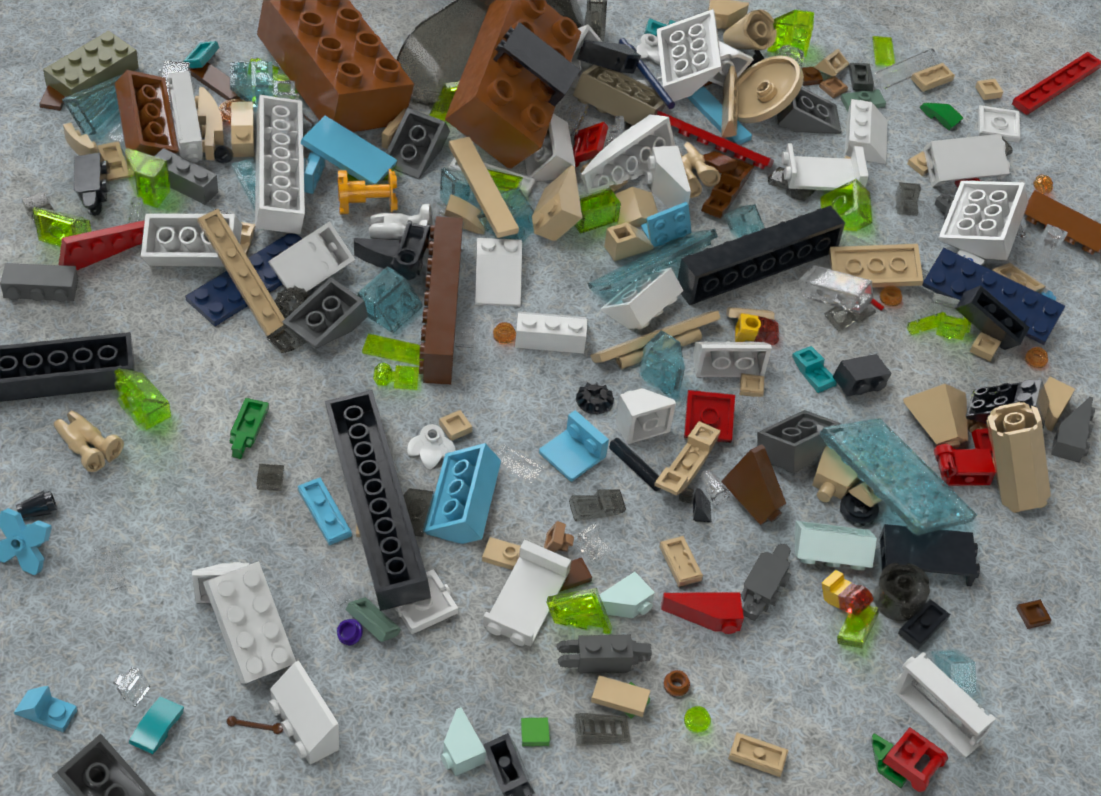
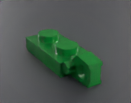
[229,398,269,459]

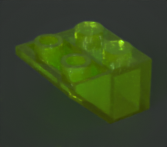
[767,9,814,57]
[125,148,170,208]
[574,189,621,234]
[114,368,171,431]

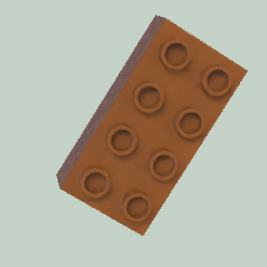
[257,0,414,132]
[444,0,581,169]

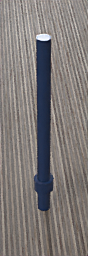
[619,38,675,109]

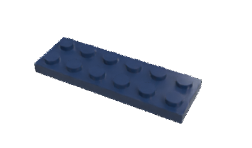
[185,233,302,327]
[922,247,1065,345]

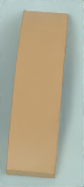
[655,421,720,496]

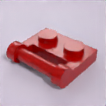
[573,122,609,167]
[883,727,948,792]

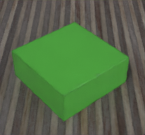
[521,717,550,746]

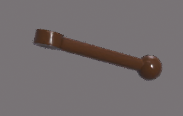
[226,716,283,734]

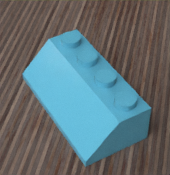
[424,443,501,544]

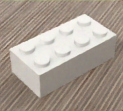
[141,214,242,267]
[203,561,296,683]

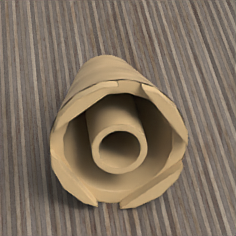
[723,9,777,50]

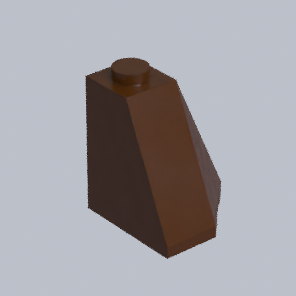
[721,444,787,525]

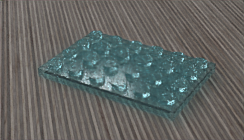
[819,418,977,535]

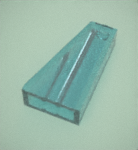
[62,75,122,135]

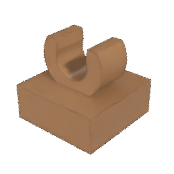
[544,521,574,553]

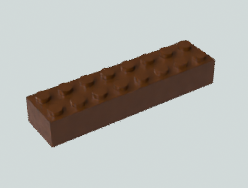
[419,216,463,385]

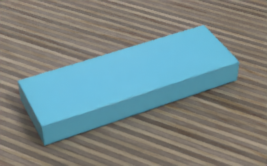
[298,477,352,545]

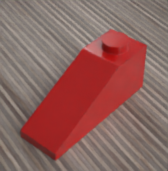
[661,592,744,634]

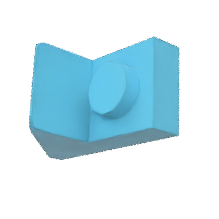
[14,686,77,733]

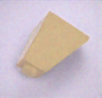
[903,384,968,449]

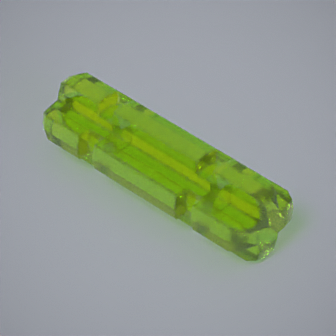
[906,312,949,335]

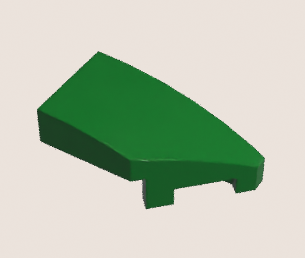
[919,103,964,130]
[871,733,916,788]

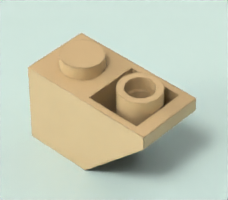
[604,222,654,262]

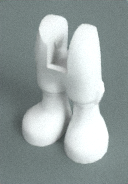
[369,204,433,241]

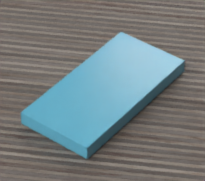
[300,116,397,185]

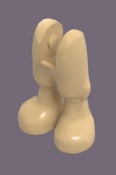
[680,142,720,198]
[54,411,124,472]

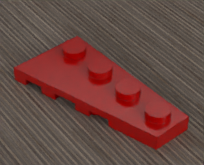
[59,220,145,271]

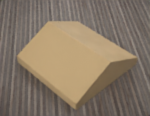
[610,187,658,227]
[992,263,1046,293]

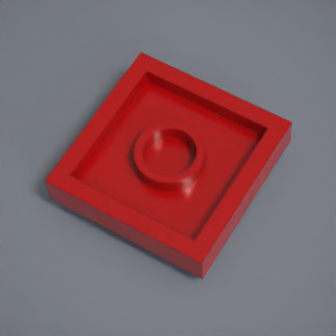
[684,390,735,443]

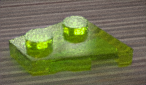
[487,169,523,192]

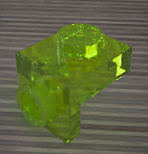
[936,315,972,340]

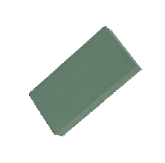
[345,597,401,642]

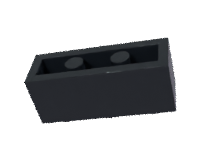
[955,285,1030,350]

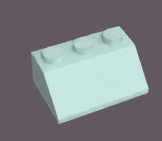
[795,520,877,570]

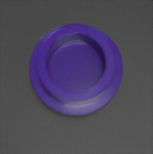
[337,619,363,646]

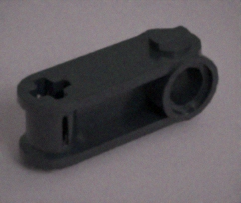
[391,220,431,280]

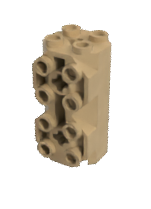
[987,402,1051,513]

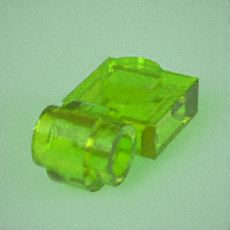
[373,363,419,390]

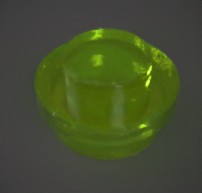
[684,706,711,733]

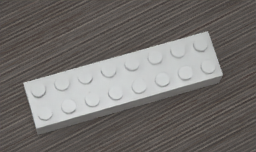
[255,95,305,234]

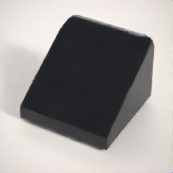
[692,488,712,522]

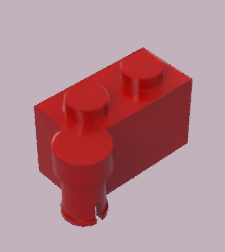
[934,444,996,486]

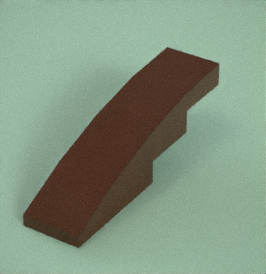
[701,158,754,219]

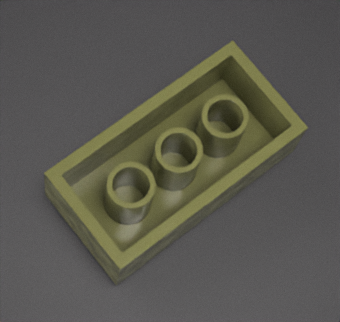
[43,30,139,107]

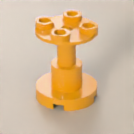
[338,169,398,215]

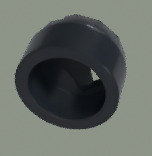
[214,146,234,163]

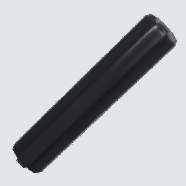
[609,438,661,492]

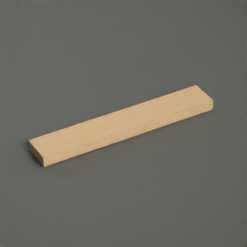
[449,137,519,238]
[197,209,288,338]
[590,311,720,363]

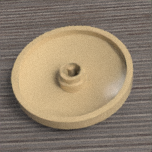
[737,56,804,123]

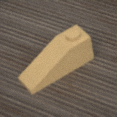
[231,102,255,157]

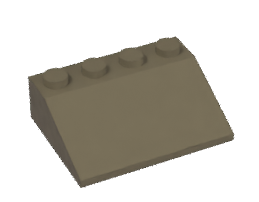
[573,65,666,126]

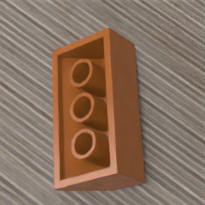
[115,70,179,160]
[1024,190,1101,255]

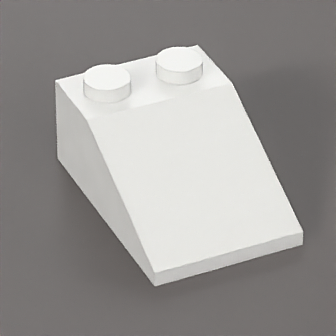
[645,146,691,208]
[475,238,522,307]

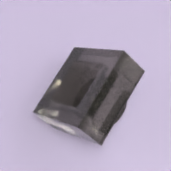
[256,464,285,491]

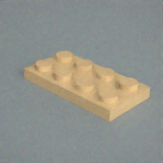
[829,244,923,289]

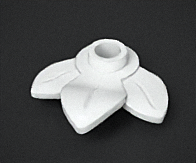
[636,34,661,66]
[407,424,456,470]

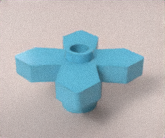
[0,508,52,575]

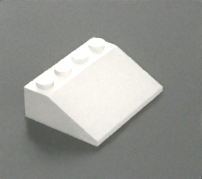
[657,9,722,102]
[939,181,1028,260]

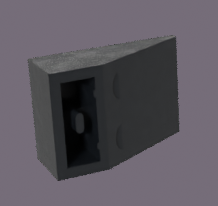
[966,379,1049,429]

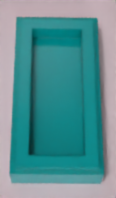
[182,41,220,69]

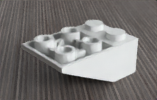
[268,221,355,300]

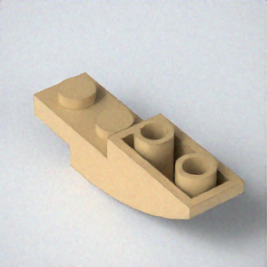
[195,87,224,160]

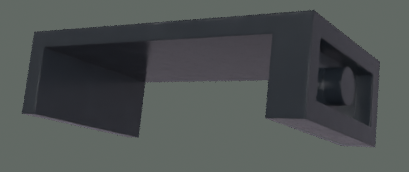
[493,22,580,107]
[879,524,980,587]

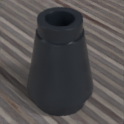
[16,490,57,519]

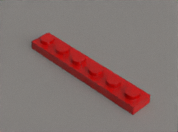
[1011,52,1101,115]
[656,111,774,170]

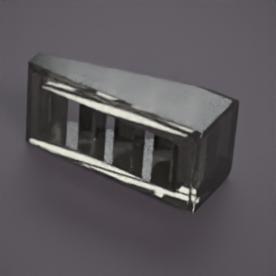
[573,713,631,746]

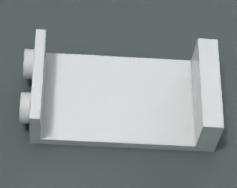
[924,134,1010,187]
[782,143,869,192]
[484,539,571,647]

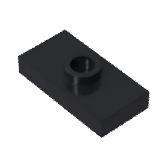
[898,599,951,649]

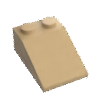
[532,165,582,241]

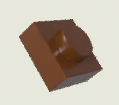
[801,66,823,86]

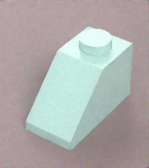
[593,572,655,618]
[441,707,486,776]

